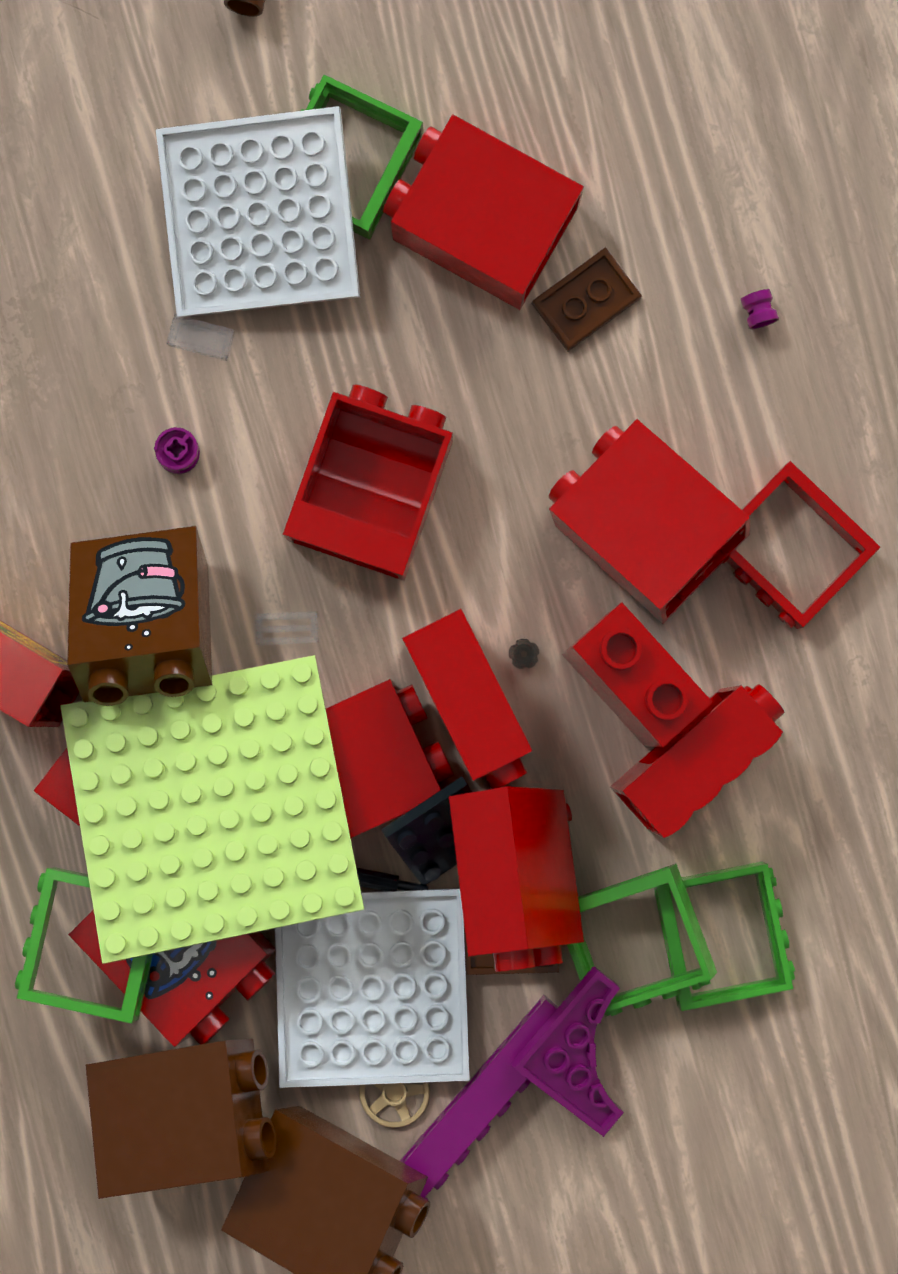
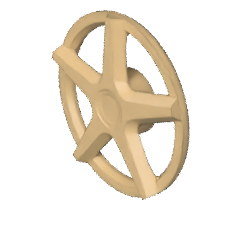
[359,1082,430,1128]

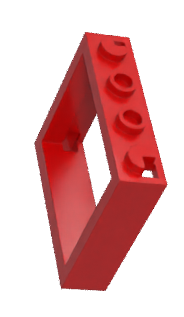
[722,461,880,629]

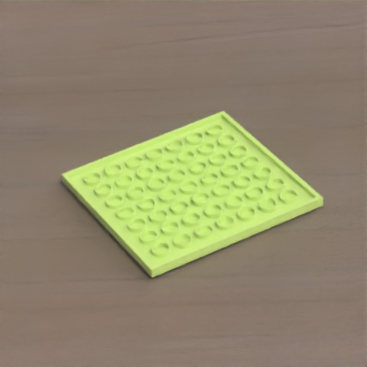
[61,655,365,964]

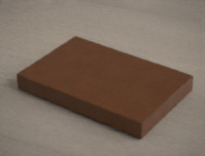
[531,247,642,352]

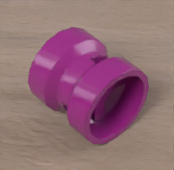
[741,289,779,329]

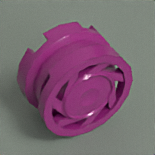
[154,427,200,474]

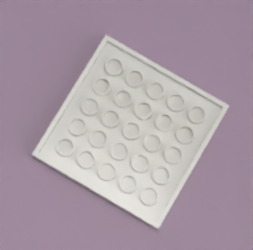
[156,106,360,318]
[275,888,470,1088]

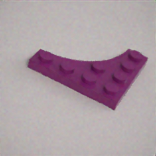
[511,966,624,1137]

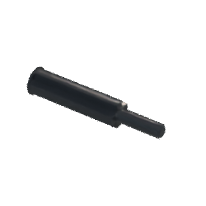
[356,867,429,891]

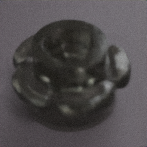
[509,639,539,669]

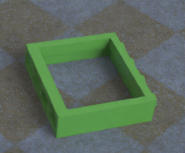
[301,75,424,240]
[654,861,795,1011]
[567,864,717,1017]
[15,867,153,1024]

